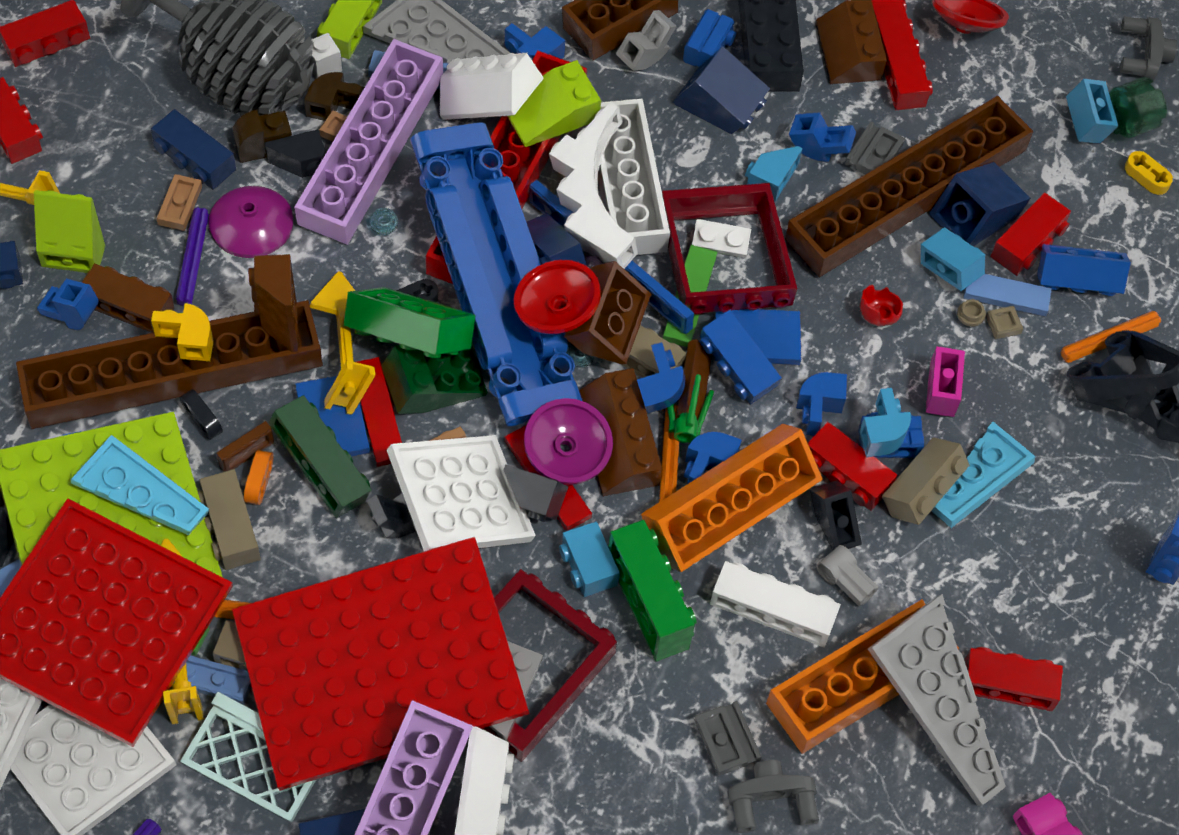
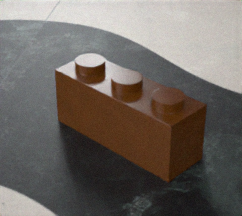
[82,263,175,333]

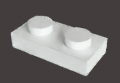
[692,219,751,258]

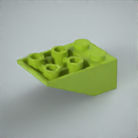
[34,190,105,273]

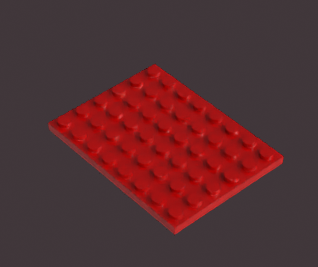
[232,537,529,791]

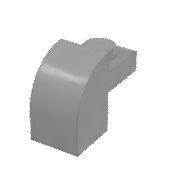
[616,10,677,71]

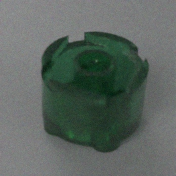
[1109,77,1167,138]

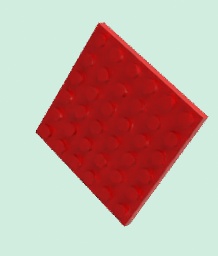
[0,498,233,747]

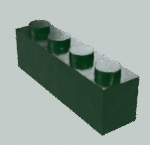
[269,395,372,519]

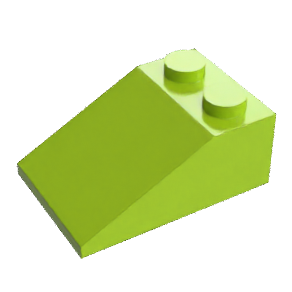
[507,60,601,147]

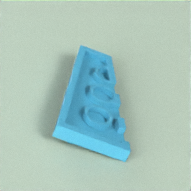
[931,421,1036,528]
[71,435,209,535]

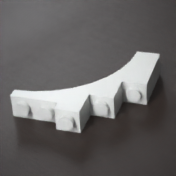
[549,101,638,269]

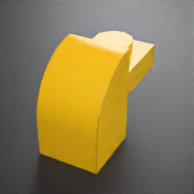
[151,303,213,361]

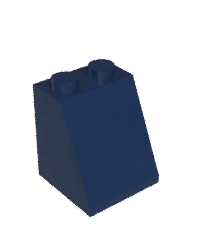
[673,46,770,134]
[929,162,1031,246]

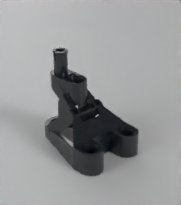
[1067,330,1179,443]

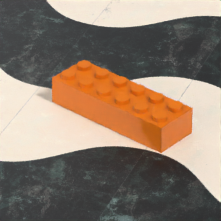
[641,424,823,572]
[766,599,959,754]

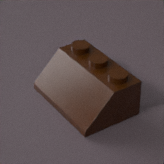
[815,0,887,84]
[248,254,298,352]
[564,261,651,365]

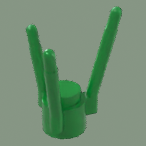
[667,374,714,443]

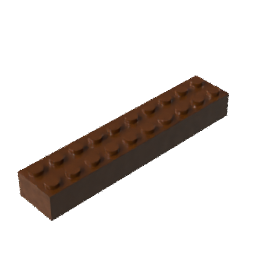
[785,95,1033,278]
[16,300,323,429]

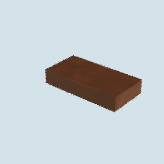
[216,421,274,472]

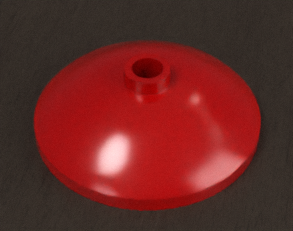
[932,0,1009,34]
[514,260,601,334]

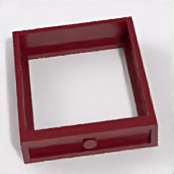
[661,183,798,315]
[482,569,617,762]

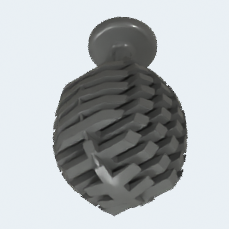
[120,0,314,116]

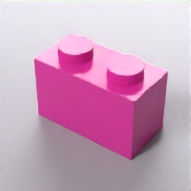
[926,346,965,417]

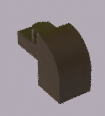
[304,72,365,121]
[233,110,292,163]

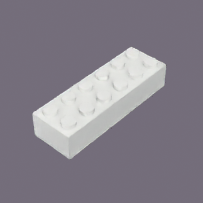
[598,99,670,255]

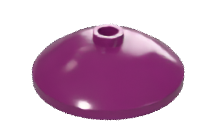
[209,186,293,258]
[524,398,613,485]

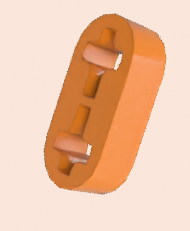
[244,450,274,505]

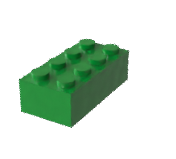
[343,287,476,358]
[608,520,697,662]

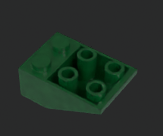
[381,346,488,414]

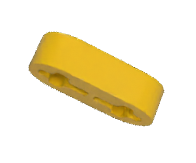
[1125,151,1173,195]

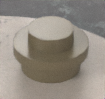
[957,299,986,327]

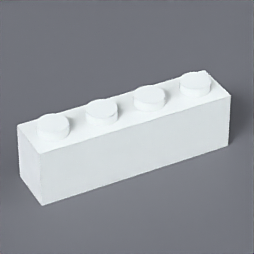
[710,561,841,648]

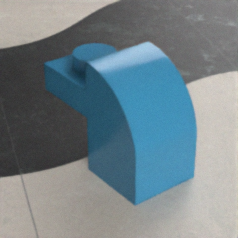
[859,388,911,457]

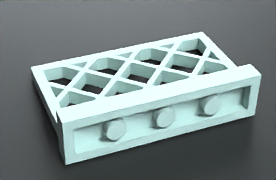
[180,692,316,823]

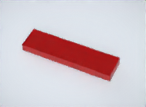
[357,357,402,467]
[504,425,592,531]

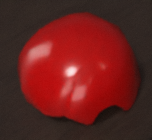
[860,285,903,326]

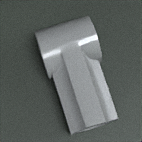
[817,545,879,606]

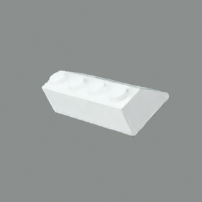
[440,53,544,120]
[455,727,514,835]

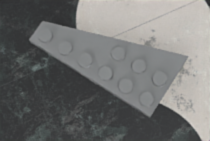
[868,594,1006,806]

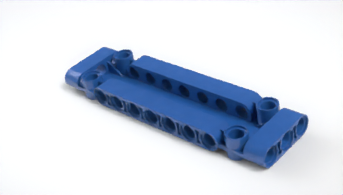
[410,122,583,426]

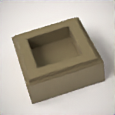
[986,306,1023,339]

